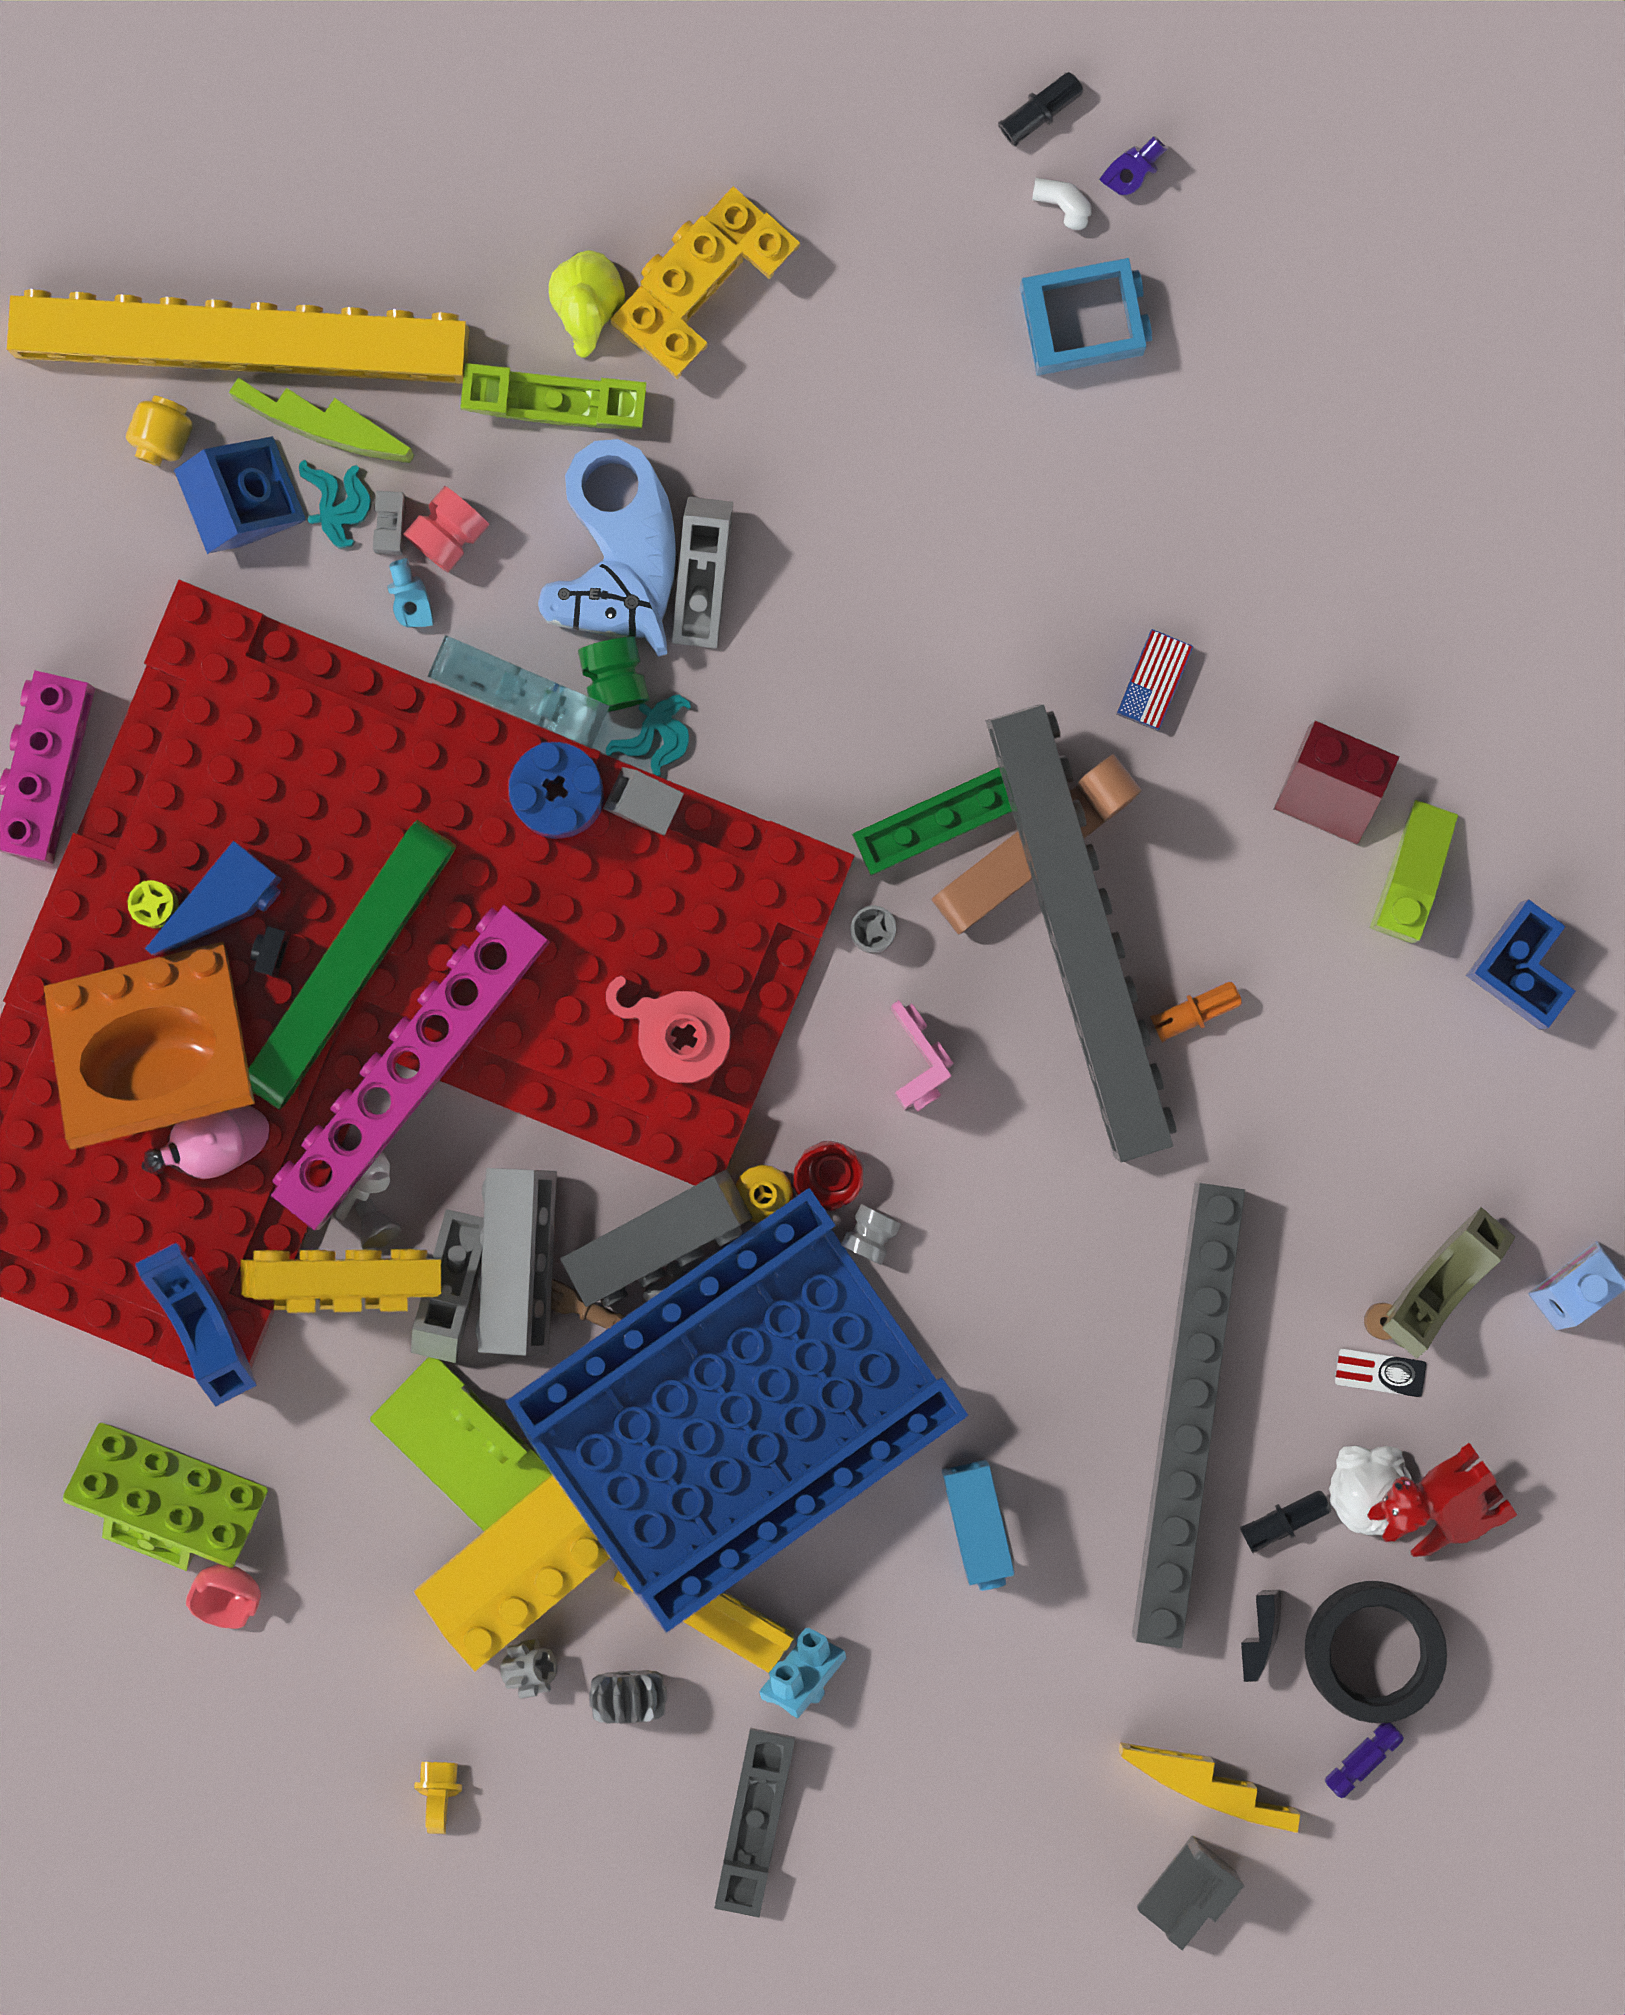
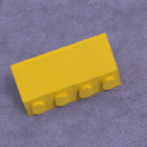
[414,1475,610,1672]

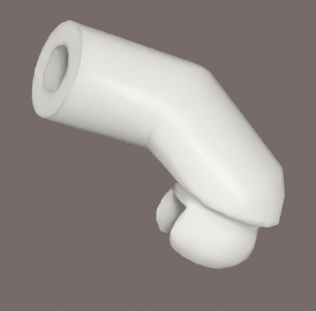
[1032,178,1092,230]

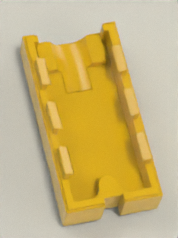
[241,1249,441,1313]

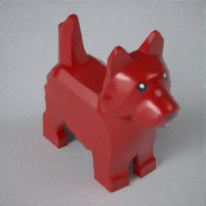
[1367,1443,1517,1557]

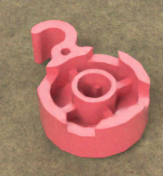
[606,976,730,1083]

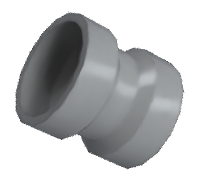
[850,905,897,953]
[841,1204,901,1265]

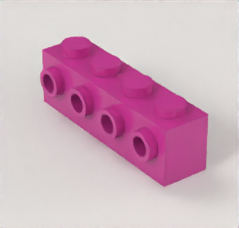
[0,670,96,864]

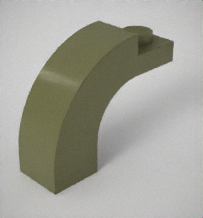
[1382,1207,1515,1359]

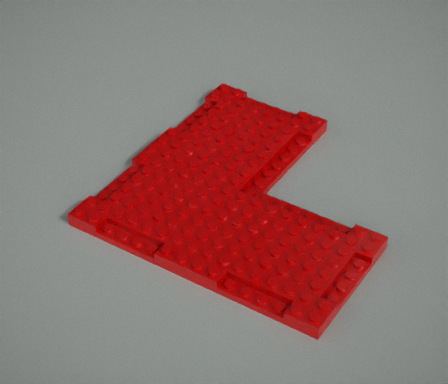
[0,579,855,1379]

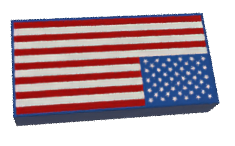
[1116,629,1194,731]

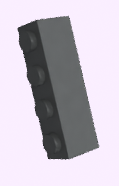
[560,1169,753,1308]

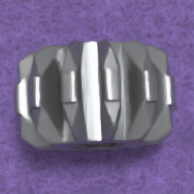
[589,1670,667,1724]

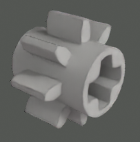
[500,1639,557,1699]

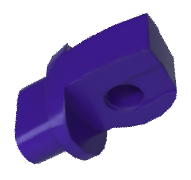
[1099,136,1168,195]

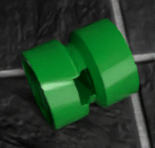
[578,637,650,714]

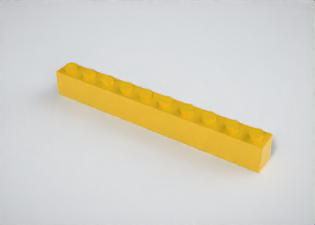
[7,289,469,384]

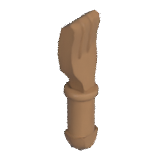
[551,1279,625,1329]

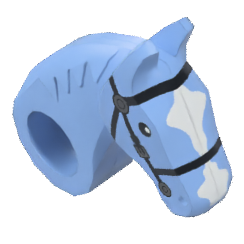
[538,439,676,657]

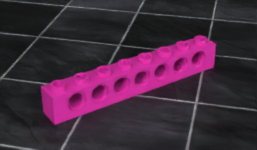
[271,905,550,1230]

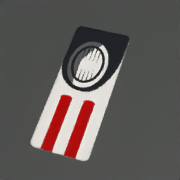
[1335,1349,1426,1397]

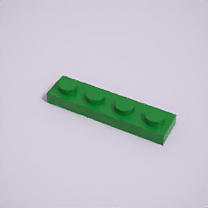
[852,767,1012,876]

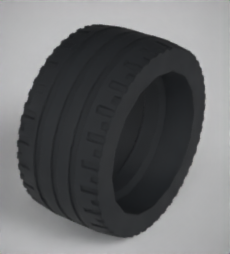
[1304,1581,1447,1723]

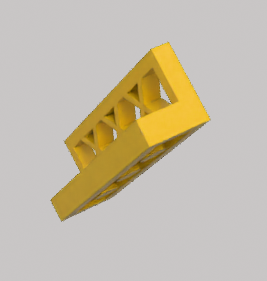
[613,1570,794,1673]

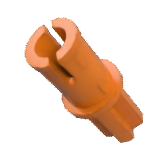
[1150,982,1242,1043]

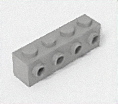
[475,1168,557,1356]

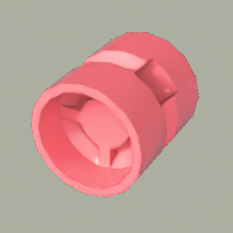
[403,486,489,573]

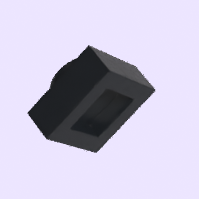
[250,926,291,978]

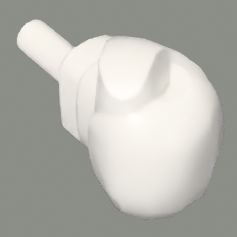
[335,1152,390,1221]

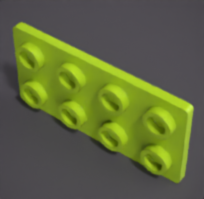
[370,1357,552,1531]
[63,1423,268,1571]

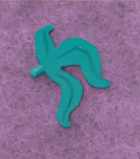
[299,460,371,549]
[605,695,691,776]

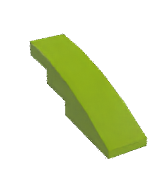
[228,377,415,463]

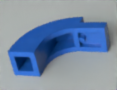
[136,1243,257,1407]

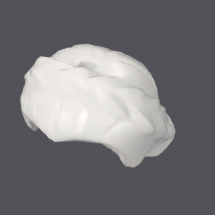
[1329,1446,1411,1535]

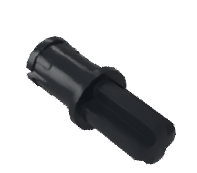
[998,72,1084,147]
[1240,1491,1331,1554]

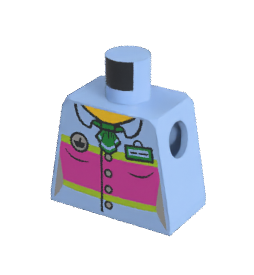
[1528,1241,1625,1330]

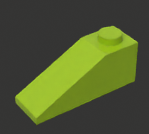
[1369,799,1458,943]

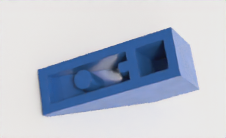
[145,841,282,957]

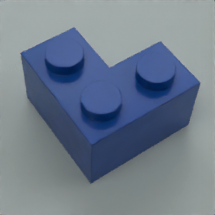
[1466,899,1576,1030]

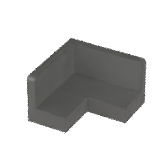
[1137,1836,1244,1951]

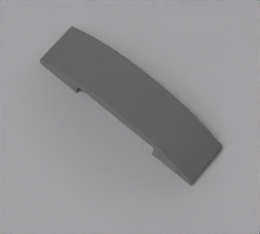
[714,1728,795,1918]

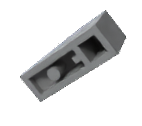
[672,497,733,648]
[411,1209,484,1363]

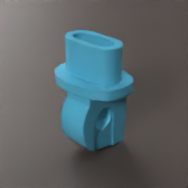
[387,558,434,627]

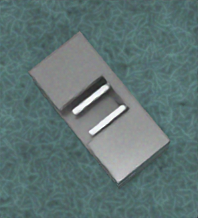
[373,491,406,555]

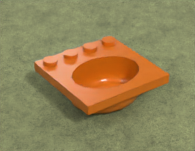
[44,942,254,1149]

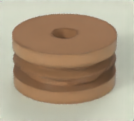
[1364,1303,1392,1340]

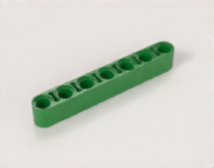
[248,820,456,1110]

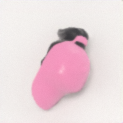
[141,1105,269,1179]

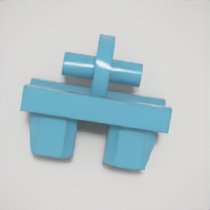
[759,1628,846,1719]

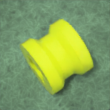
[128,880,179,928]

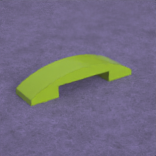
[460,363,647,429]

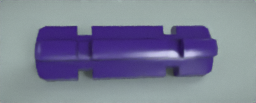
[1325,1722,1404,1798]

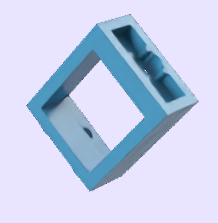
[1019,258,1152,376]
[941,1459,1015,1591]

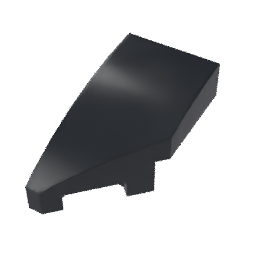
[1241,1589,1281,1682]

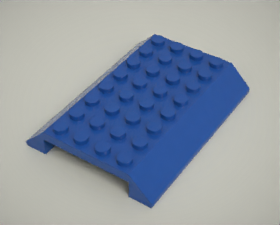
[505,1188,969,1633]

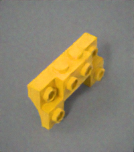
[610,186,800,379]

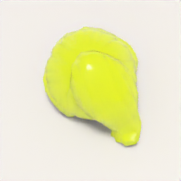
[549,250,625,358]

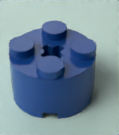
[509,742,604,839]

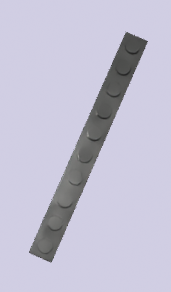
[985,704,1177,1163]
[1132,1183,1245,1648]

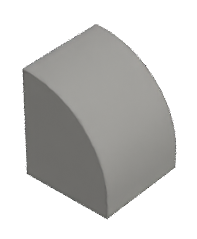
[603,767,684,835]

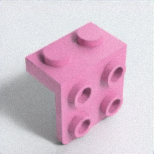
[891,1000,953,1111]

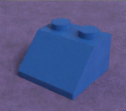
[174,436,306,554]

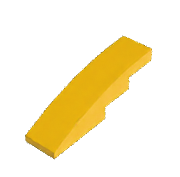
[1119,1742,1300,1833]

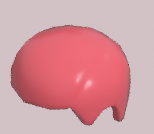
[186,1564,261,1629]

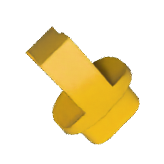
[414,1762,462,1834]

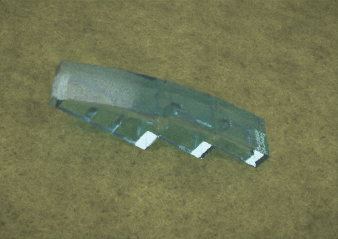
[427,635,610,748]

